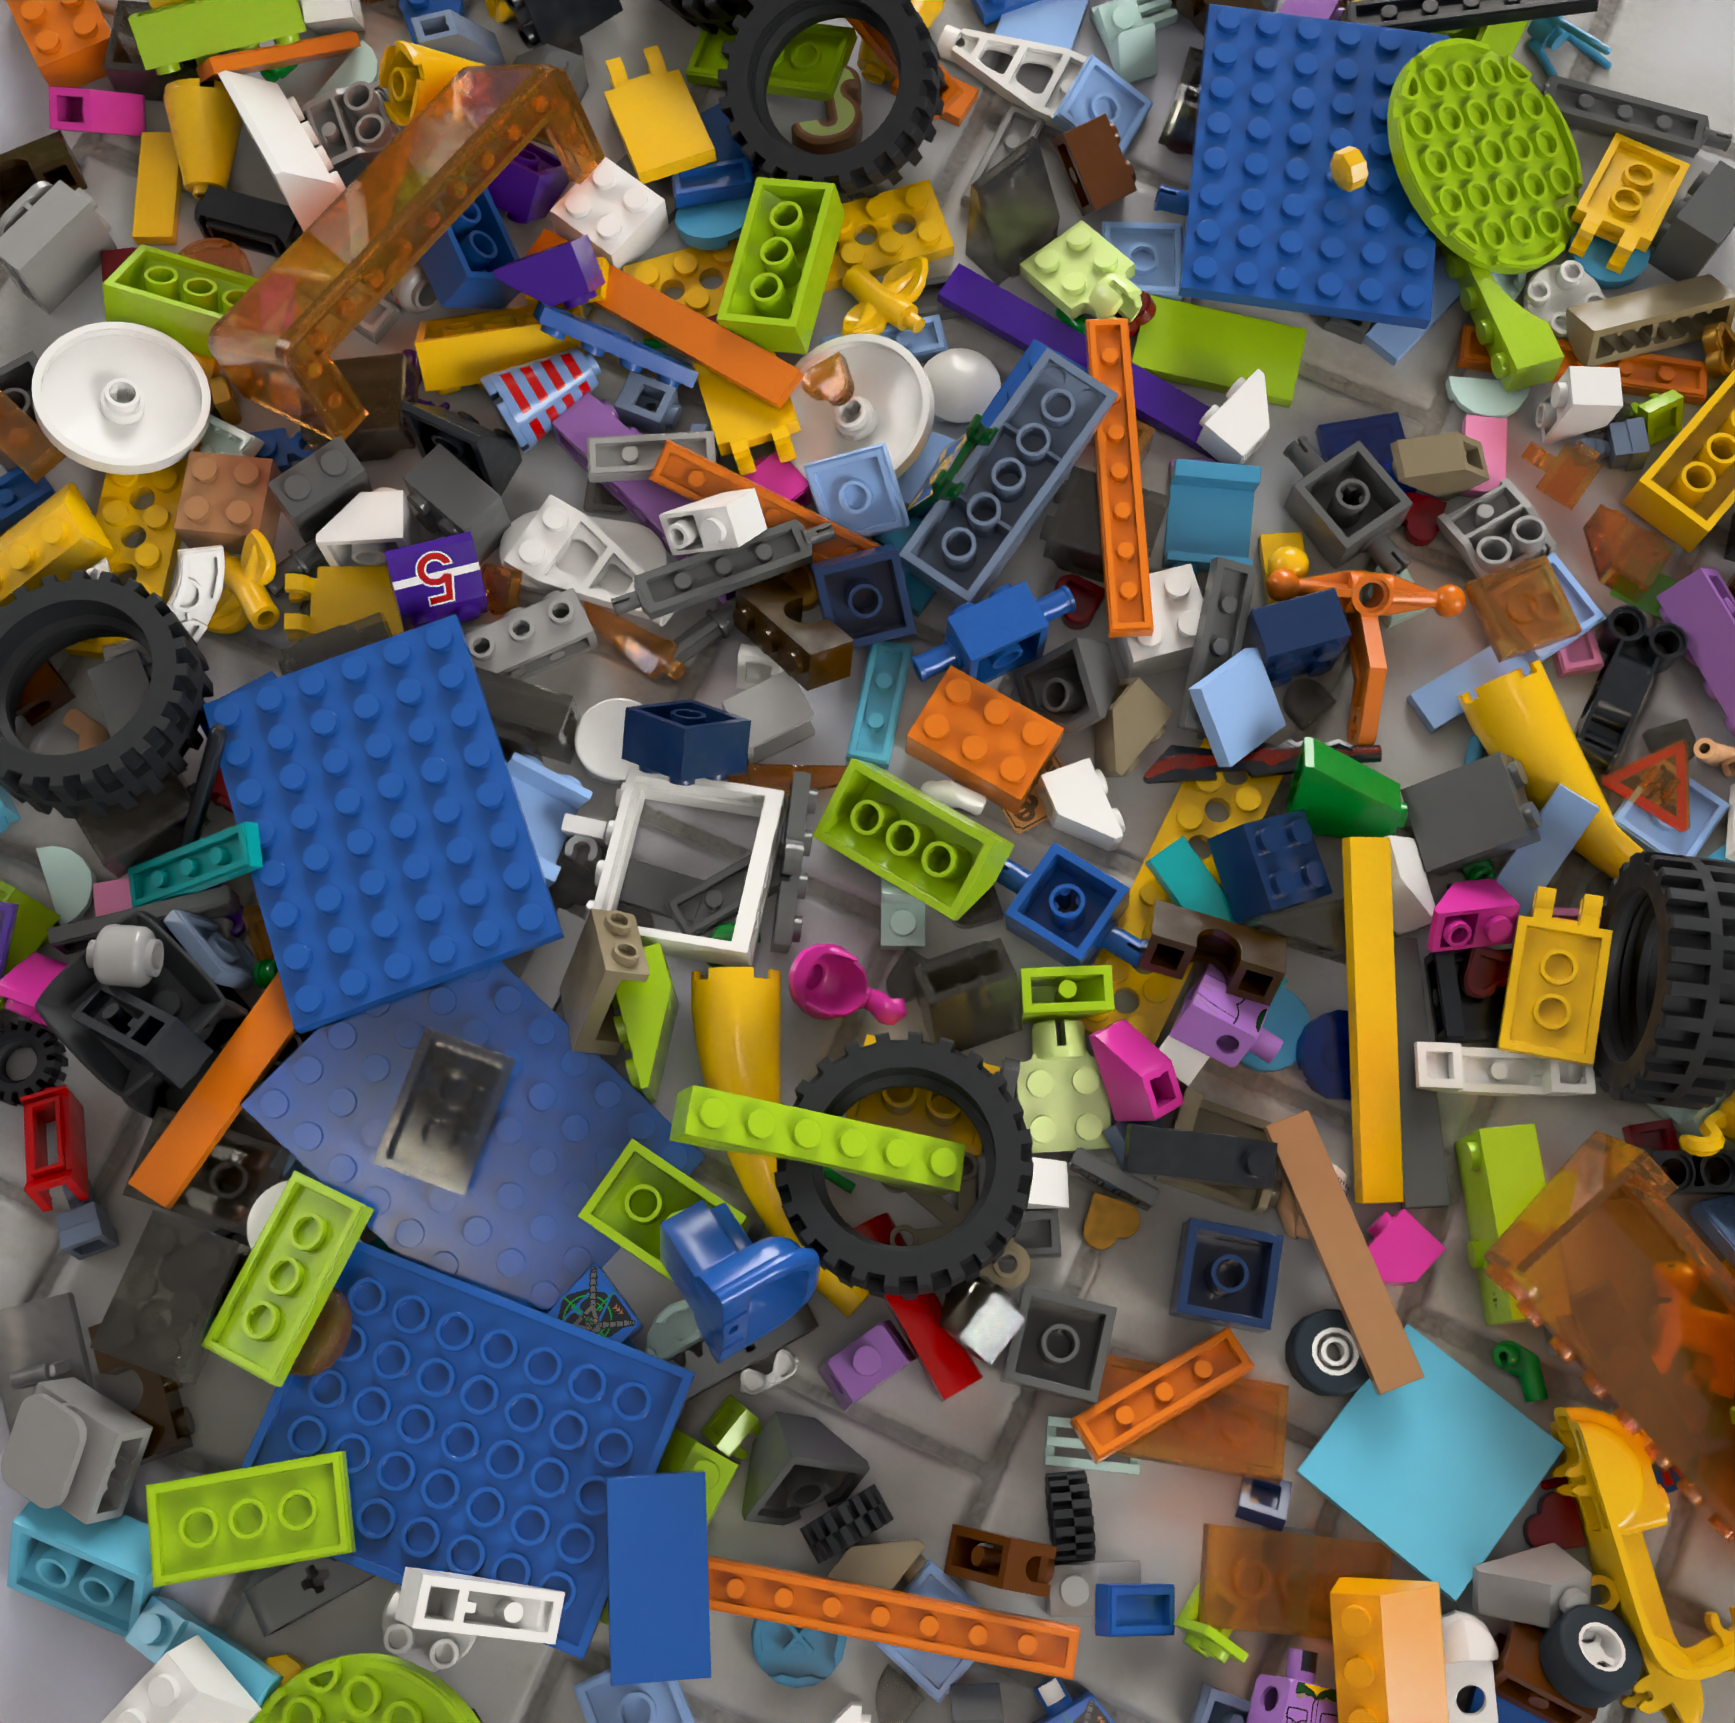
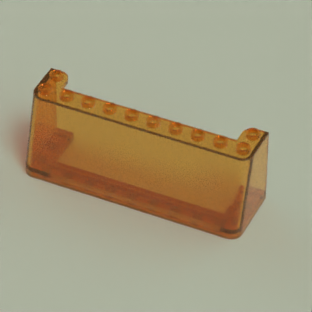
[208,64,605,441]
[1483,1130,1735,1543]

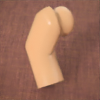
[63,708,108,752]
[1693,737,1735,778]
[1276,1174,1310,1240]

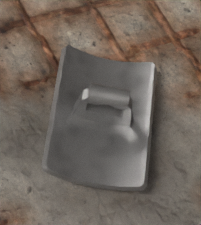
[0,1292,95,1435]

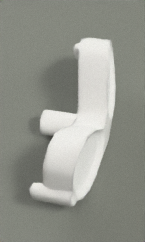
[739,1349,800,1396]

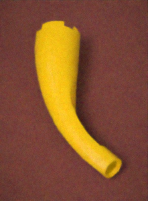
[1457,659,1644,879]
[691,967,870,1318]

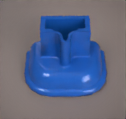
[660,1199,821,1364]

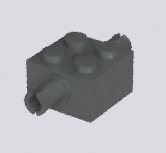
[1283,435,1413,576]

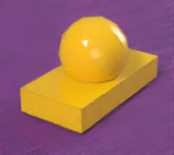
[1258,532,1310,605]

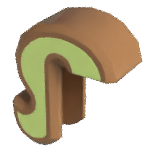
[791,65,863,155]

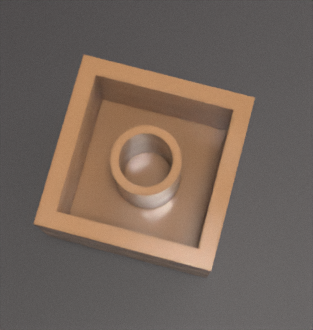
[174,451,282,554]

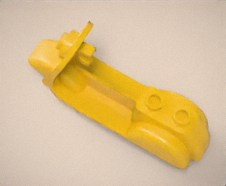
[1550,1407,1735,1723]

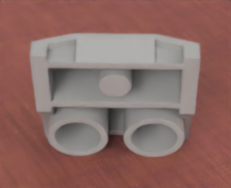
[300,80,408,174]
[1436,478,1558,594]

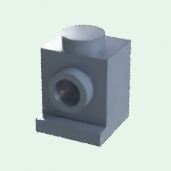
[614,371,683,434]

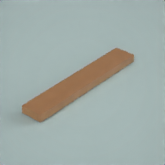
[1263,1110,1424,1395]

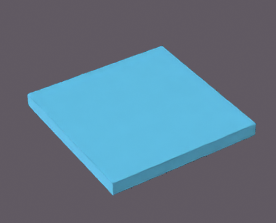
[1294,1323,1565,1602]

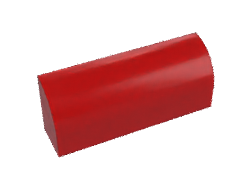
[853,1212,983,1402]

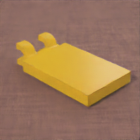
[604,45,717,184]
[1568,132,1691,274]
[692,341,801,476]
[284,566,404,652]
[1497,886,1613,1067]

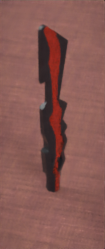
[1143,738,1382,784]

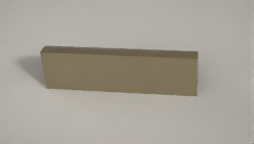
[1566,274,1735,367]

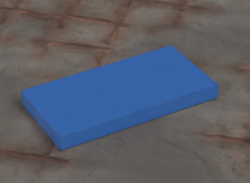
[606,1470,711,1686]

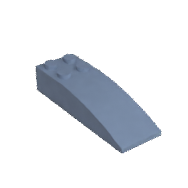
[899,348,1118,607]

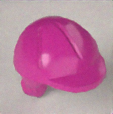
[789,944,907,1025]

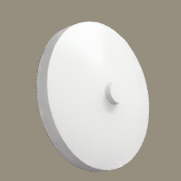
[32,322,211,475]
[790,334,935,479]

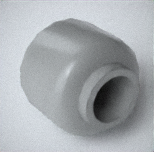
[382,251,439,314]
[86,924,164,988]

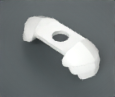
[1442,1610,1499,1723]

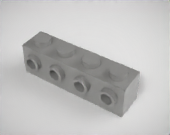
[464,587,599,697]

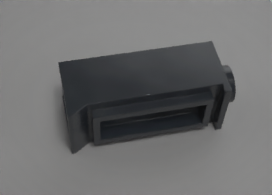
[194,185,310,261]

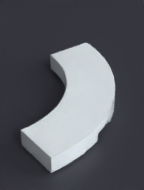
[102,545,225,663]

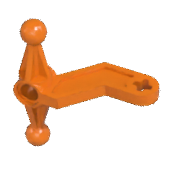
[1266,568,1466,746]

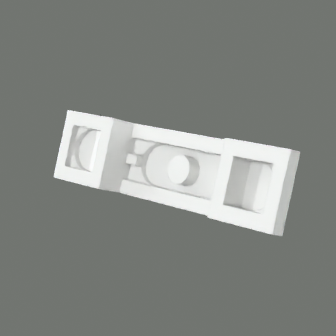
[1414,1042,1596,1097]

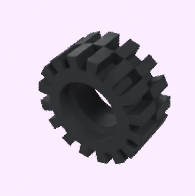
[0,1020,68,1107]
[1045,1470,1096,1564]
[800,1484,894,1564]

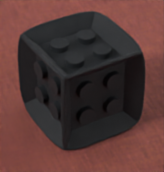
[35,910,251,1120]

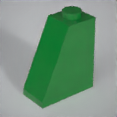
[1286,737,1408,838]

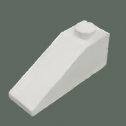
[395,1567,565,1644]

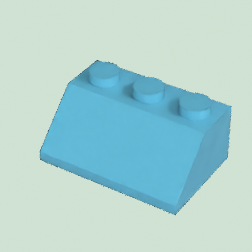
[7,1501,163,1637]

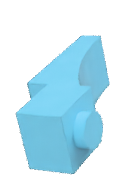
[125,1595,284,1722]

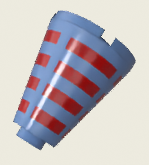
[480,347,602,453]

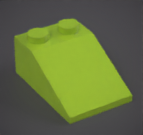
[578,1138,750,1285]

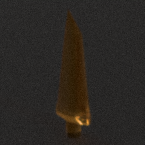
[583,600,685,680]
[727,763,847,797]

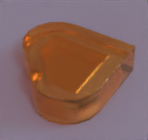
[802,352,855,406]
[480,563,523,615]

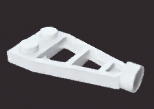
[937,24,1088,133]
[503,494,674,626]

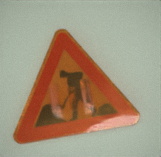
[1602,739,1690,832]

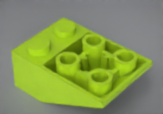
[612,942,679,1104]

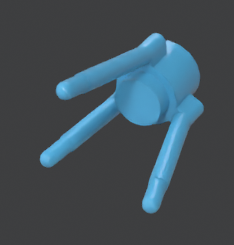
[1527,16,1612,78]

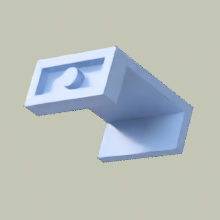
[506,751,593,888]

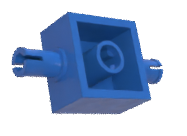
[911,581,1076,684]
[996,842,1141,969]

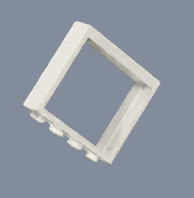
[585,766,787,967]

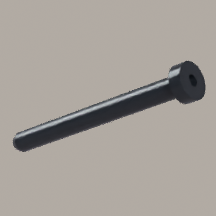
[179,724,228,848]

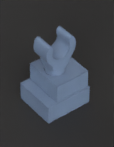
[1572,417,1651,472]
[56,1180,120,1260]

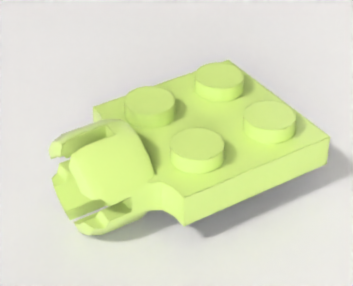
[1019,220,1142,323]
[1016,1019,1111,1153]

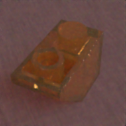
[1583,504,1675,603]

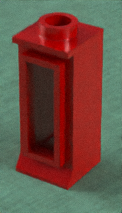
[20,1084,89,1212]

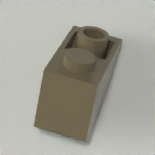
[1390,432,1490,501]
[1094,677,1174,778]
[825,1539,927,1590]

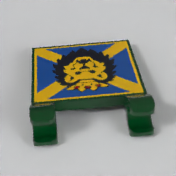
[906,414,999,519]

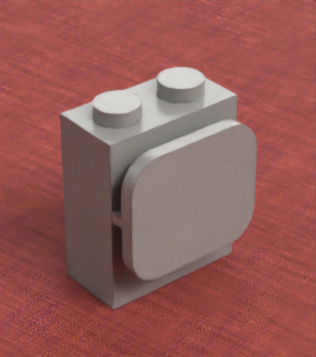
[0,180,117,315]
[1,1377,153,1525]

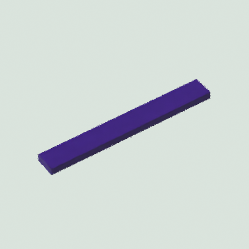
[937,263,1220,463]

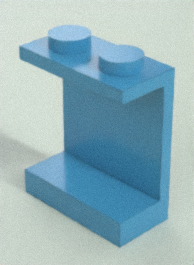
[1162,459,1261,576]

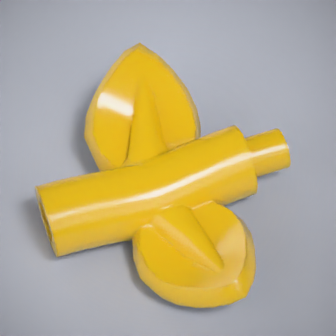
[841,256,928,336]
[206,529,280,635]

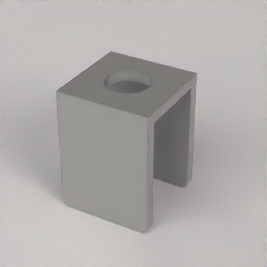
[722,671,815,767]

